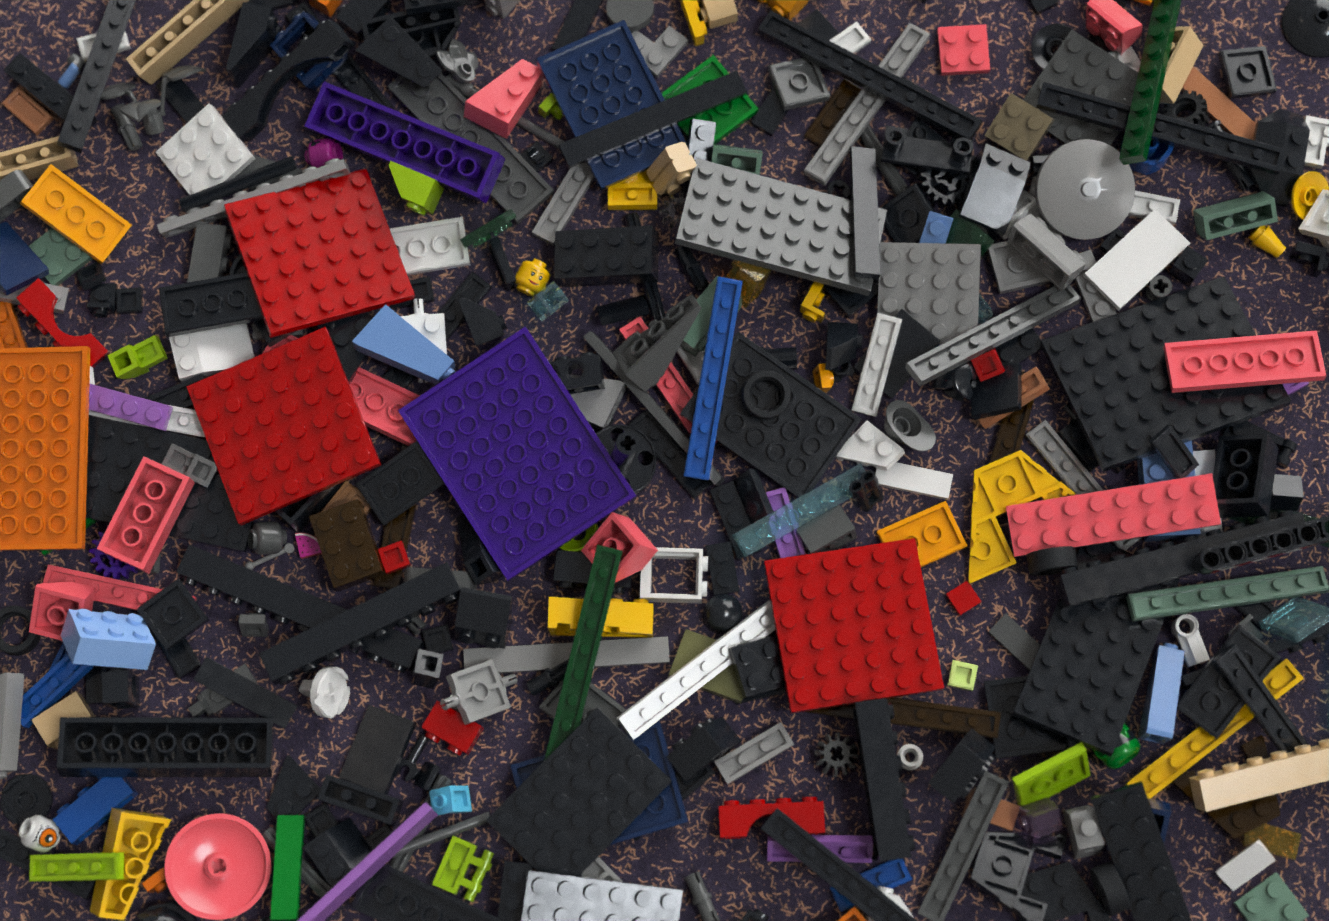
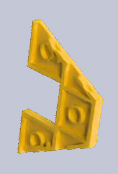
[968,450,1076,584]

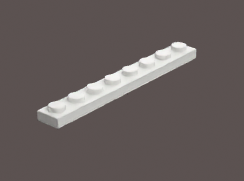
[616,600,775,740]

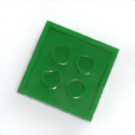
[662,55,759,144]

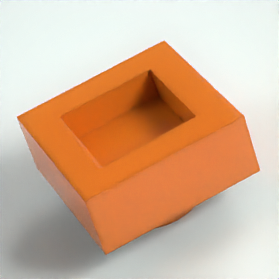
[142,867,168,894]

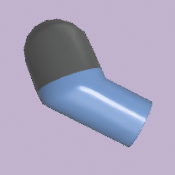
[58,54,85,89]

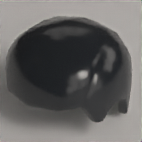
[702,594,743,634]

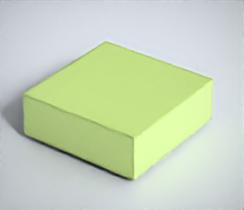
[947,660,978,691]

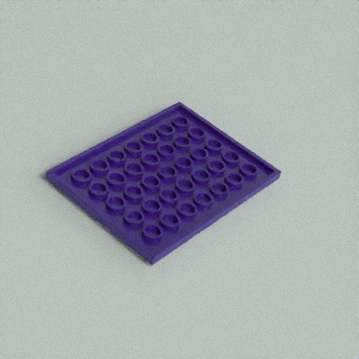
[398,326,637,581]

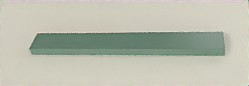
[1126,566,1329,621]

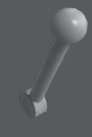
[244,543,295,570]

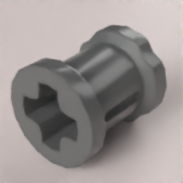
[1146,275,1172,302]

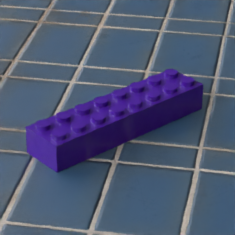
[305,81,506,204]

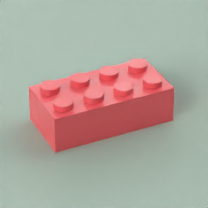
[97,456,195,574]

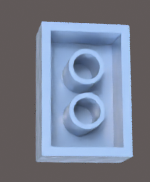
[61,609,156,670]

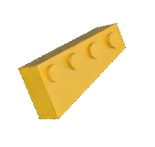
[548,597,654,638]
[90,808,171,920]

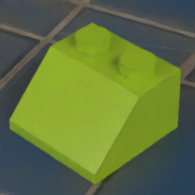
[389,161,444,216]

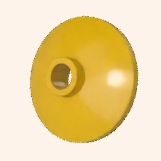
[1291,171,1329,220]

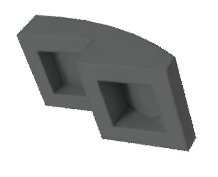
[162,443,217,488]

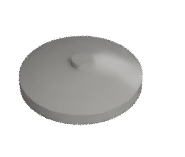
[1035,139,1135,240]

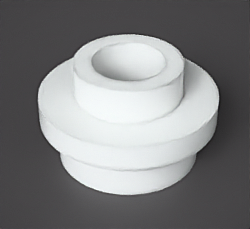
[897,744,923,770]

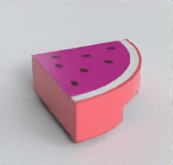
[295,533,322,559]

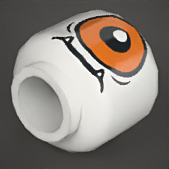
[19,815,60,853]

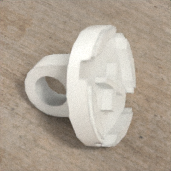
[299,666,350,718]

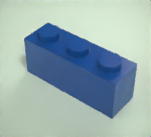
[53,777,138,845]

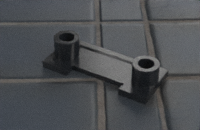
[881,126,973,175]

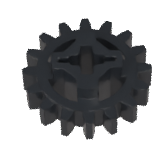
[917,168,970,208]

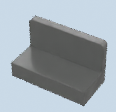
[797,505,857,554]

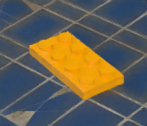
[20,164,132,265]

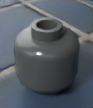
[248,521,287,555]

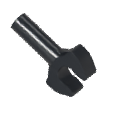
[395,734,429,783]

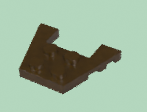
[1172,735,1281,840]

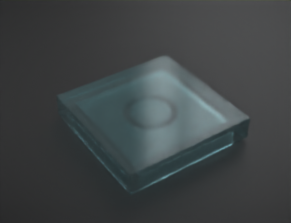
[1259,597,1329,642]

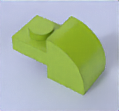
[107,335,168,379]

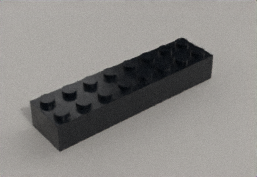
[57,717,274,777]

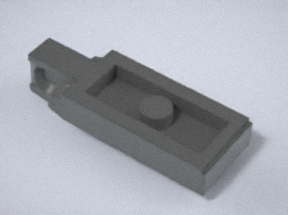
[188,664,258,718]

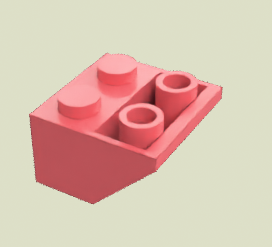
[1086,0,1143,55]

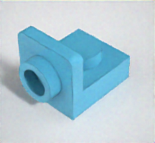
[429,786,472,816]

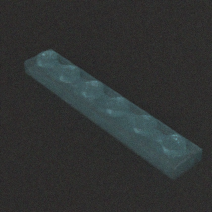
[732,463,865,557]

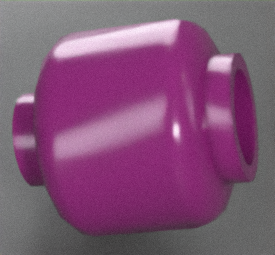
[305,138,343,168]

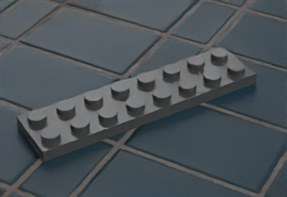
[388,74,554,224]

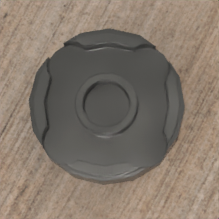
[606,0,655,32]

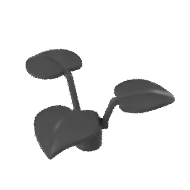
[101,65,206,135]

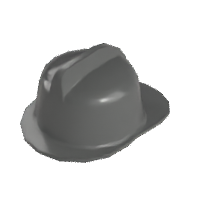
[884,400,936,451]

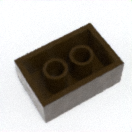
[309,499,386,592]

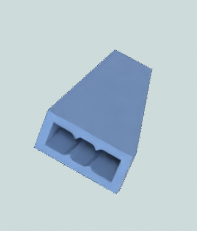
[352,304,455,385]
[1138,643,1185,745]

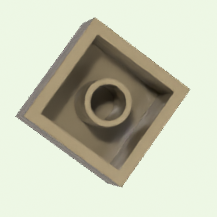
[984,93,1055,162]

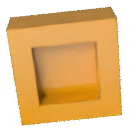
[812,363,834,393]

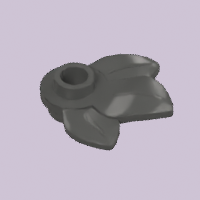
[436,39,478,84]

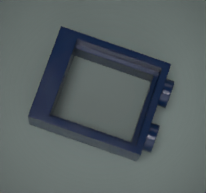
[270,11,349,91]

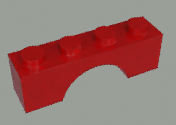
[16,278,110,368]
[719,797,825,839]

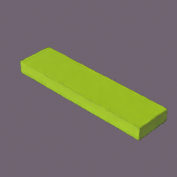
[29,853,124,882]

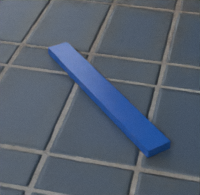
[683,277,743,481]

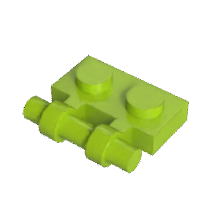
[432,836,494,902]

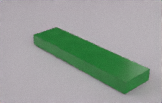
[270,815,305,921]

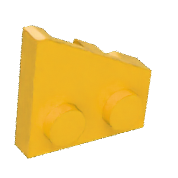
[608,170,657,210]

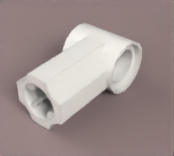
[1171,614,1210,667]

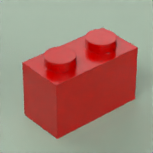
[421,700,484,756]

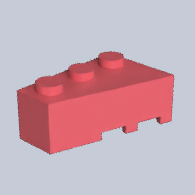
[464,59,543,139]

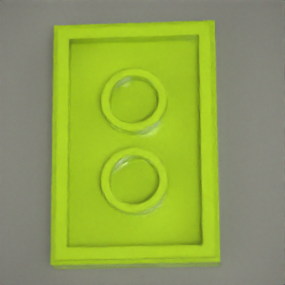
[1012,743,1091,811]

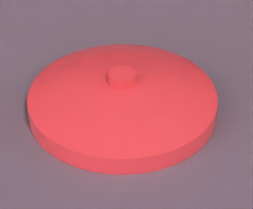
[164,813,271,920]

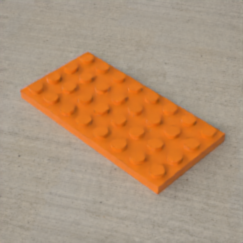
[0,346,90,551]

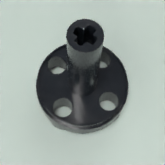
[596,425,656,495]

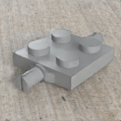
[440,659,517,725]

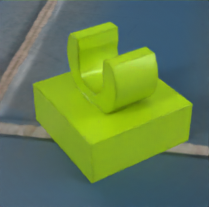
[538,93,563,120]

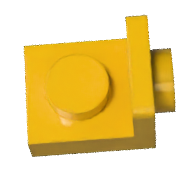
[800,282,825,323]

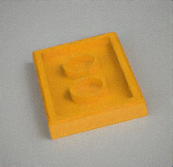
[876,501,967,568]

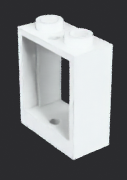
[640,547,708,604]

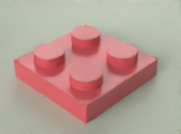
[937,24,990,76]

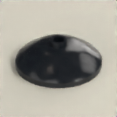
[1281,0,1329,58]

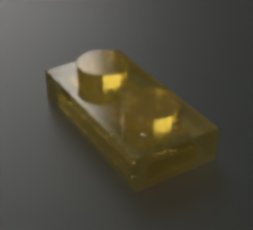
[1242,824,1302,861]

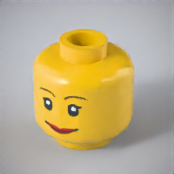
[515,258,551,297]

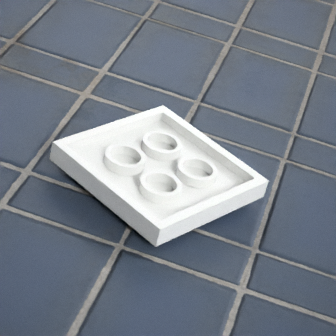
[156,104,256,207]

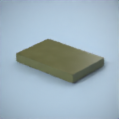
[668,629,743,704]

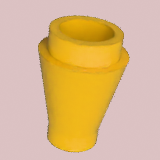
[1248,225,1286,258]

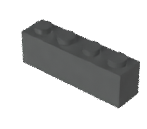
[187,223,233,283]

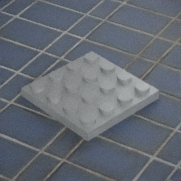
[878,242,981,344]

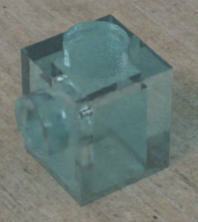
[527,281,569,322]

